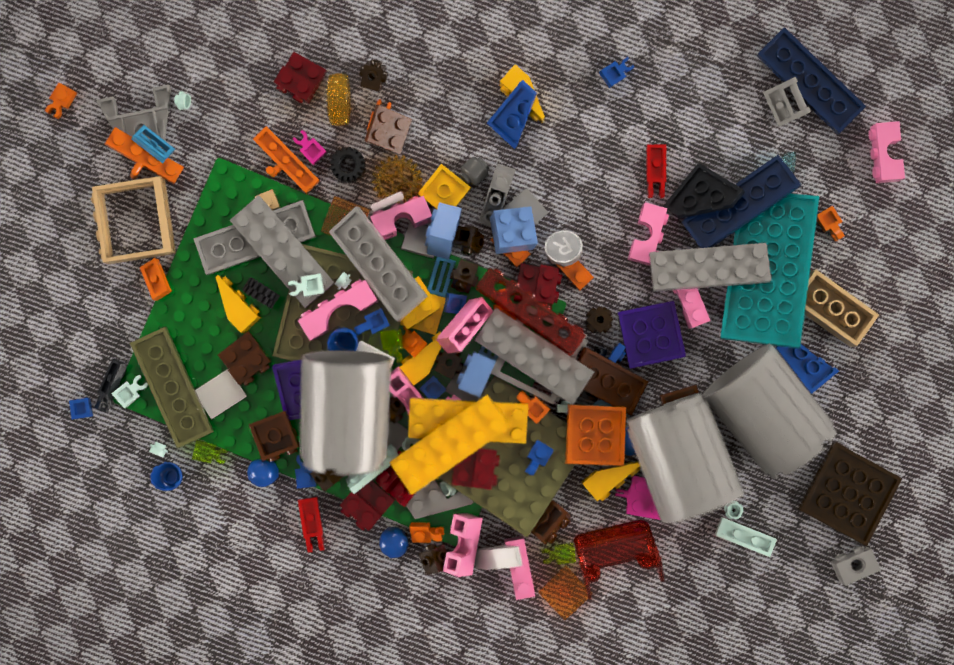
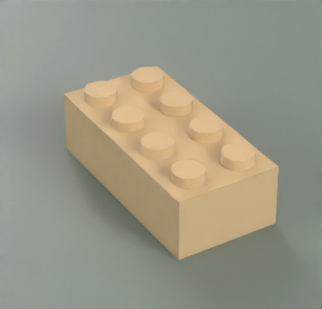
[805,269,879,347]

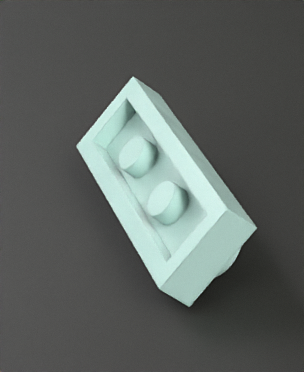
[346,444,398,494]
[715,517,777,557]

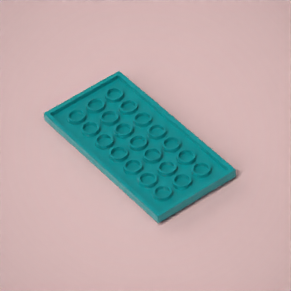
[720,194,819,349]

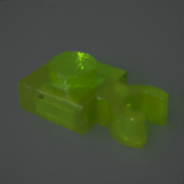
[380,329,403,363]
[192,440,228,464]
[541,542,576,565]

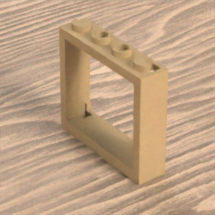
[91,176,176,264]

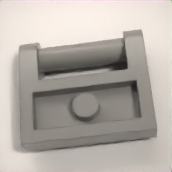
[763,77,811,127]

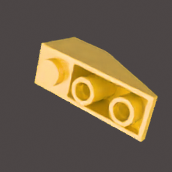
[500,64,545,123]
[216,275,261,334]
[400,331,442,386]
[581,461,640,501]

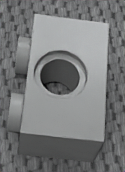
[830,545,881,586]

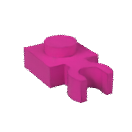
[293,130,327,165]

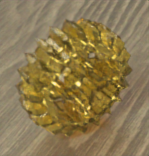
[327,73,351,126]
[371,155,423,204]

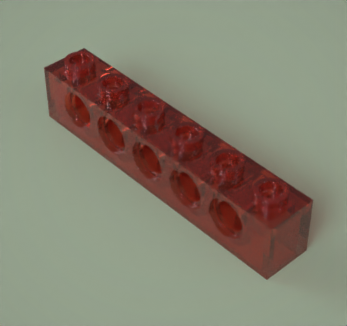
[476,268,586,356]

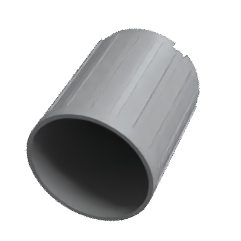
[702,344,836,479]
[300,351,391,474]
[627,393,744,524]

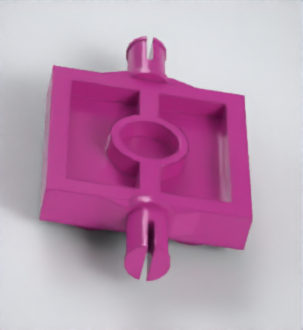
[615,476,660,520]

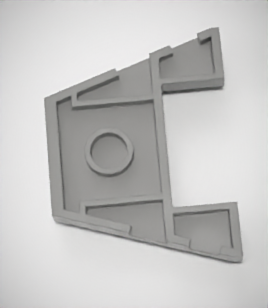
[96,85,171,146]
[406,479,474,519]

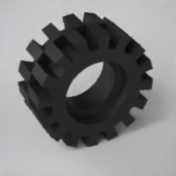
[330,147,366,183]
[242,277,280,309]

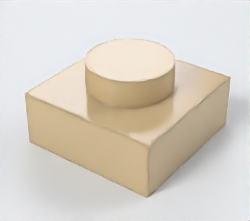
[255,189,281,210]

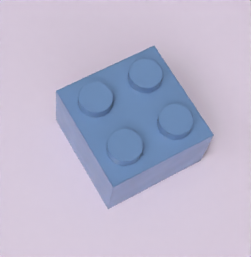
[425,202,462,260]
[490,207,538,254]
[456,352,496,398]

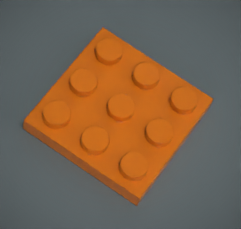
[566,405,626,466]

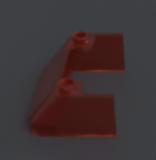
[574,520,665,599]

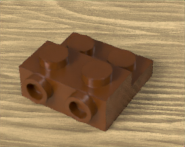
[218,331,272,386]
[249,410,300,462]
[531,499,570,545]

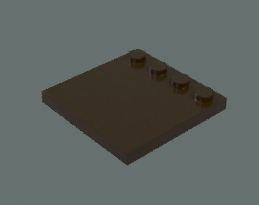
[798,441,903,546]

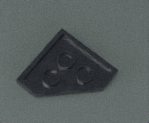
[663,163,745,219]

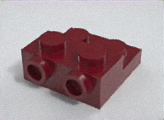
[274,51,327,104]
[514,263,562,309]
[451,448,500,490]
[375,450,416,507]
[339,480,395,531]

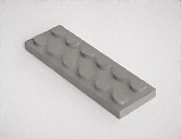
[230,195,335,308]
[194,200,316,275]
[329,206,428,321]
[649,243,771,292]
[474,308,594,405]

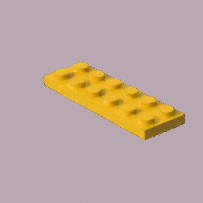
[389,394,510,495]
[408,398,528,444]

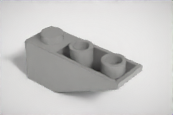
[478,164,516,226]

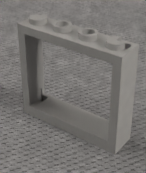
[490,304,588,404]

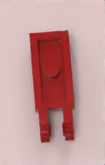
[646,144,666,198]
[298,496,325,553]

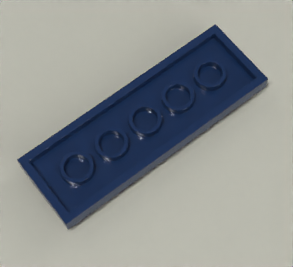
[756,27,866,135]
[681,155,801,248]

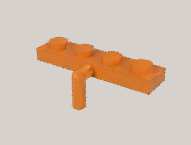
[253,126,320,194]
[105,127,184,184]

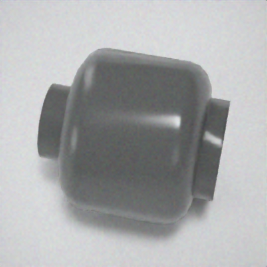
[460,157,489,185]

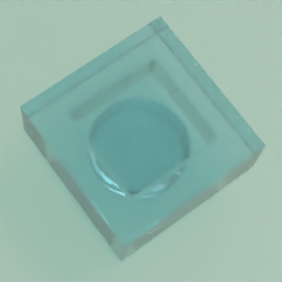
[781,152,796,173]

